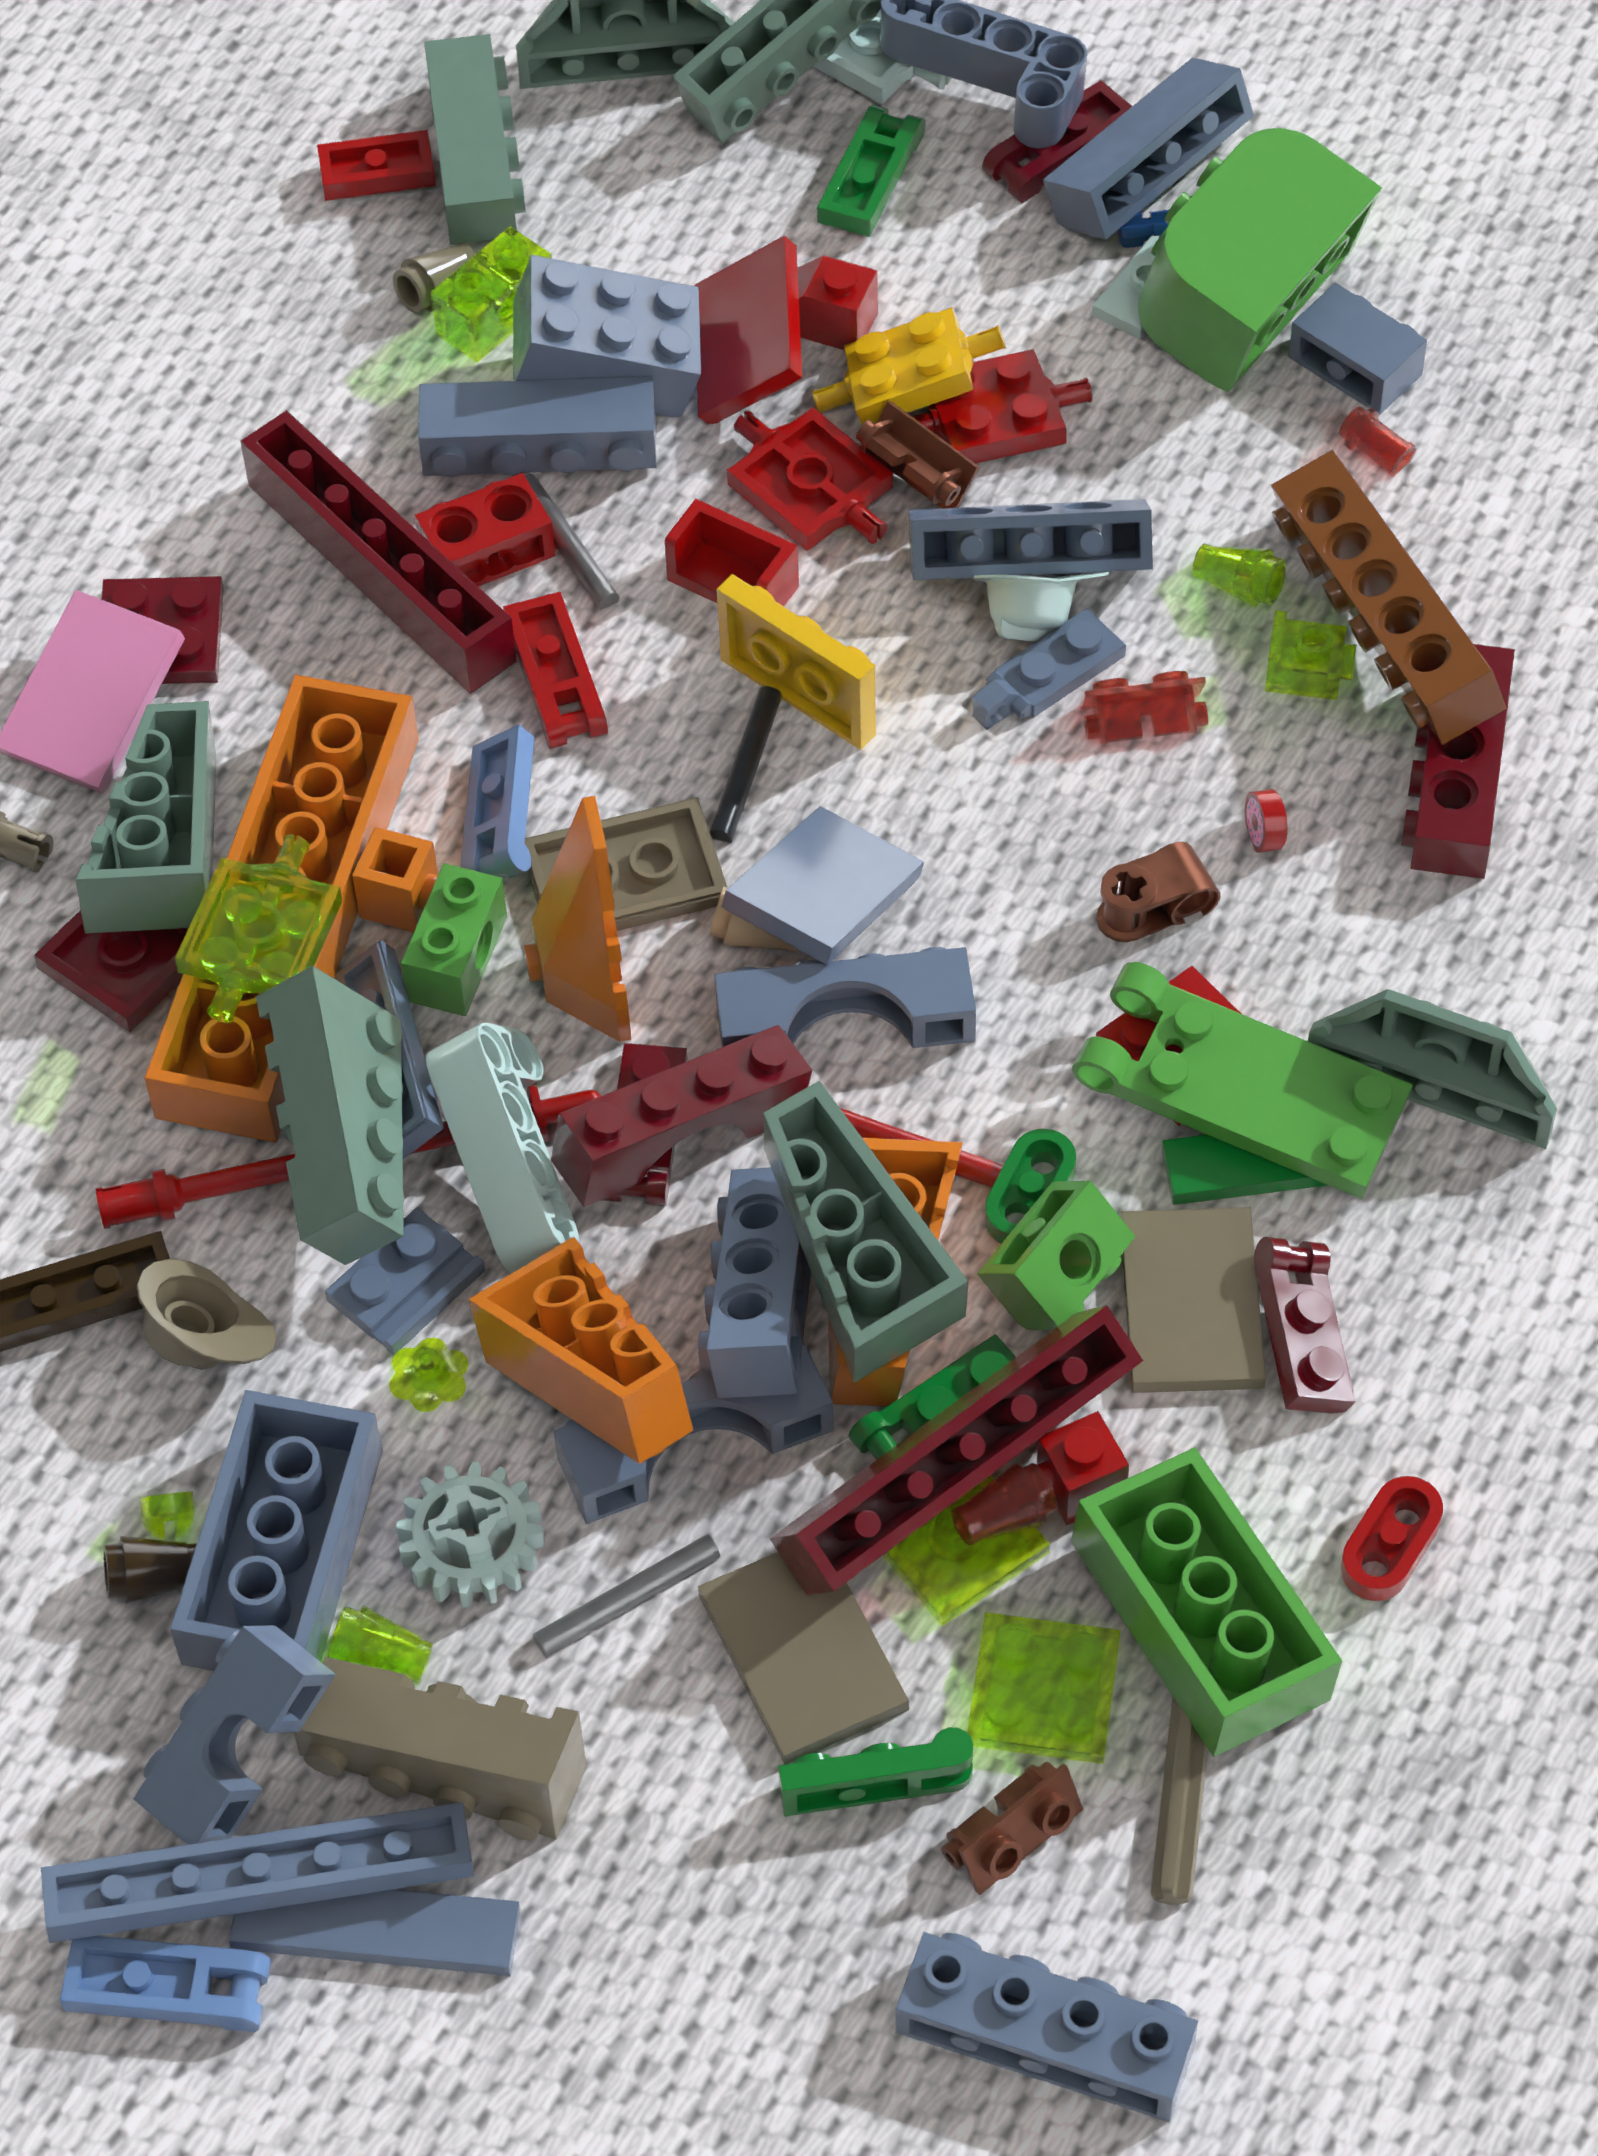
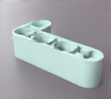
[426,1023,579,1274]

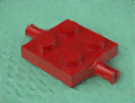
[912,349,1092,464]
[727,407,893,551]

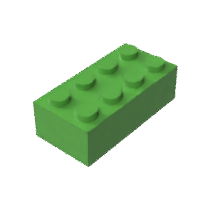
[1071,1447,1342,1757]

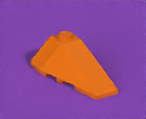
[523,796,632,1042]

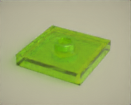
[883,1475,1050,1627]

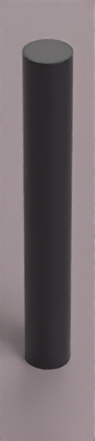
[710,686,782,843]

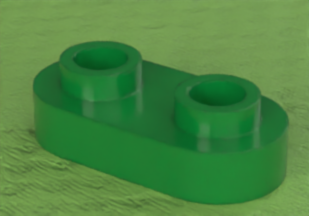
[985,1129,1076,1244]

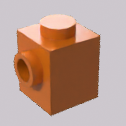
[352,826,438,932]

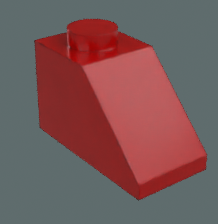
[798,255,878,351]

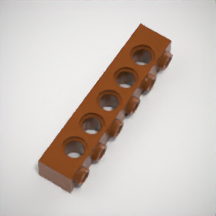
[1271,450,1507,745]

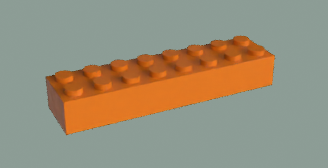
[144,674,419,1143]

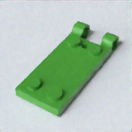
[1072,962,1413,1199]

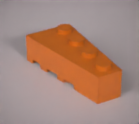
[828,1138,963,1406]
[468,1237,693,1464]

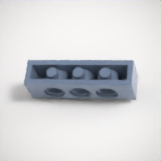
[908,499,1153,580]
[698,1167,811,1398]

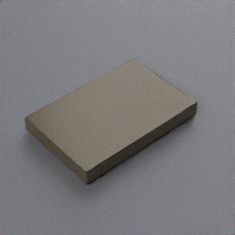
[525,797,728,931]
[1120,1207,1266,1393]
[698,1552,909,1765]

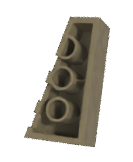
[294,1657,587,1841]

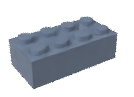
[170,1390,383,1671]

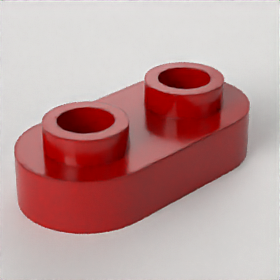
[1341,1476,1443,1601]

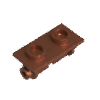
[856,401,980,508]
[941,1761,1084,1895]

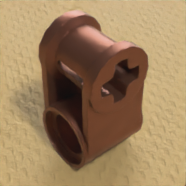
[1096,842,1221,942]

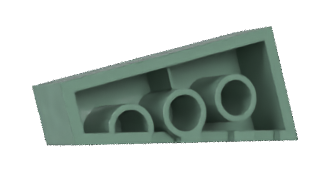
[75,701,216,933]
[256,966,404,1265]
[764,1081,968,1383]

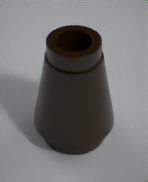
[103,1536,197,1604]

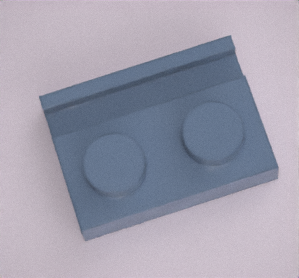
[325,1207,485,1356]

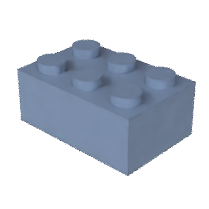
[513,255,701,417]

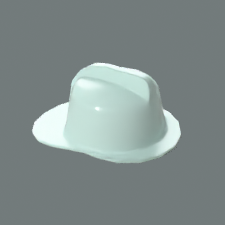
[974,571,1109,642]

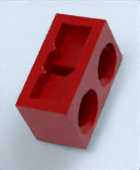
[415,473,556,587]

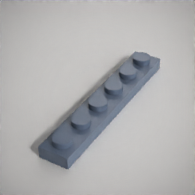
[40,1802,474,1943]

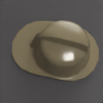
[137,1259,277,1370]

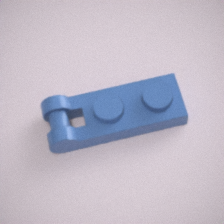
[460,724,535,878]
[60,1936,271,2032]

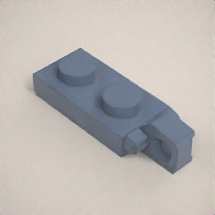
[972,608,1126,730]

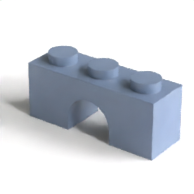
[133,1626,336,1845]

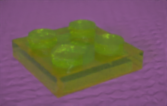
[967,1612,1121,1764]

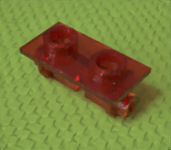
[1079,671,1208,744]

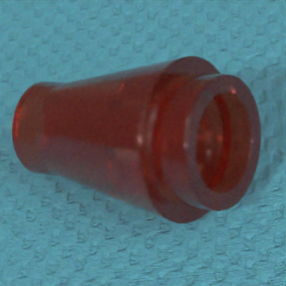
[951,1463,1057,1546]

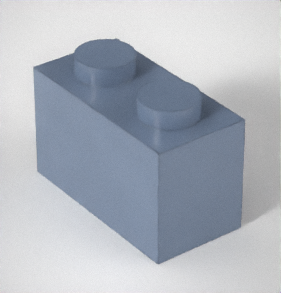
[1288,282,1427,415]

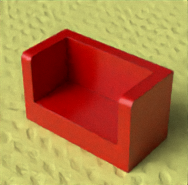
[664,498,799,606]

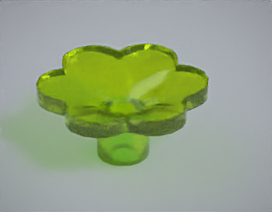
[389,1337,469,1412]

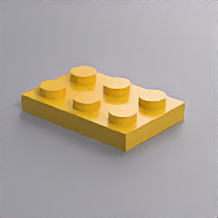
[717,574,876,750]

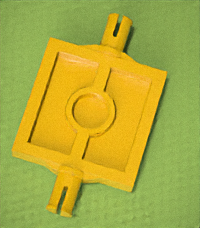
[812,307,1006,424]

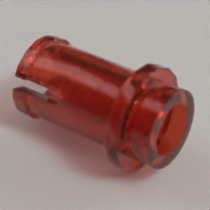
[1339,406,1416,477]

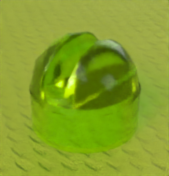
[139,1491,195,1540]

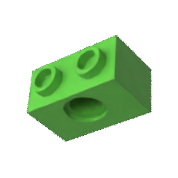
[401,863,507,1017]
[977,1180,1136,1330]

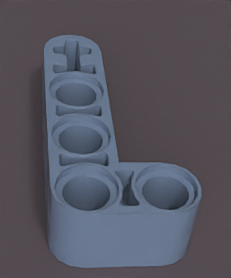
[879,0,1088,149]

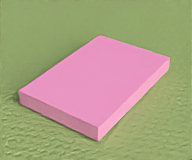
[0,589,185,794]

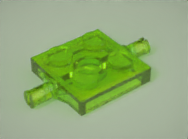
[175,834,342,1023]

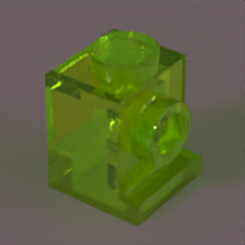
[1265,610,1357,700]

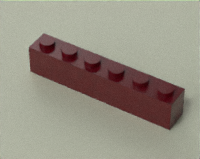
[240,410,517,694]
[770,1305,1144,1595]

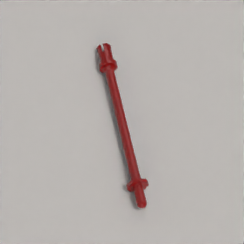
[95,1085,601,1229]

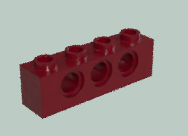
[1401,644,1515,879]

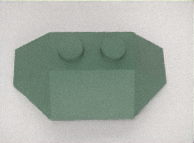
[516,0,735,89]
[1308,989,1557,1149]

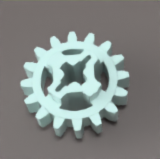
[396,1461,545,1607]

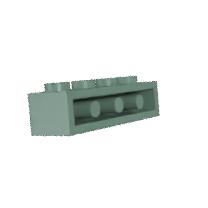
[673,0,881,144]
[424,34,526,245]

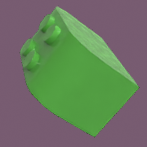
[1138,128,1383,393]

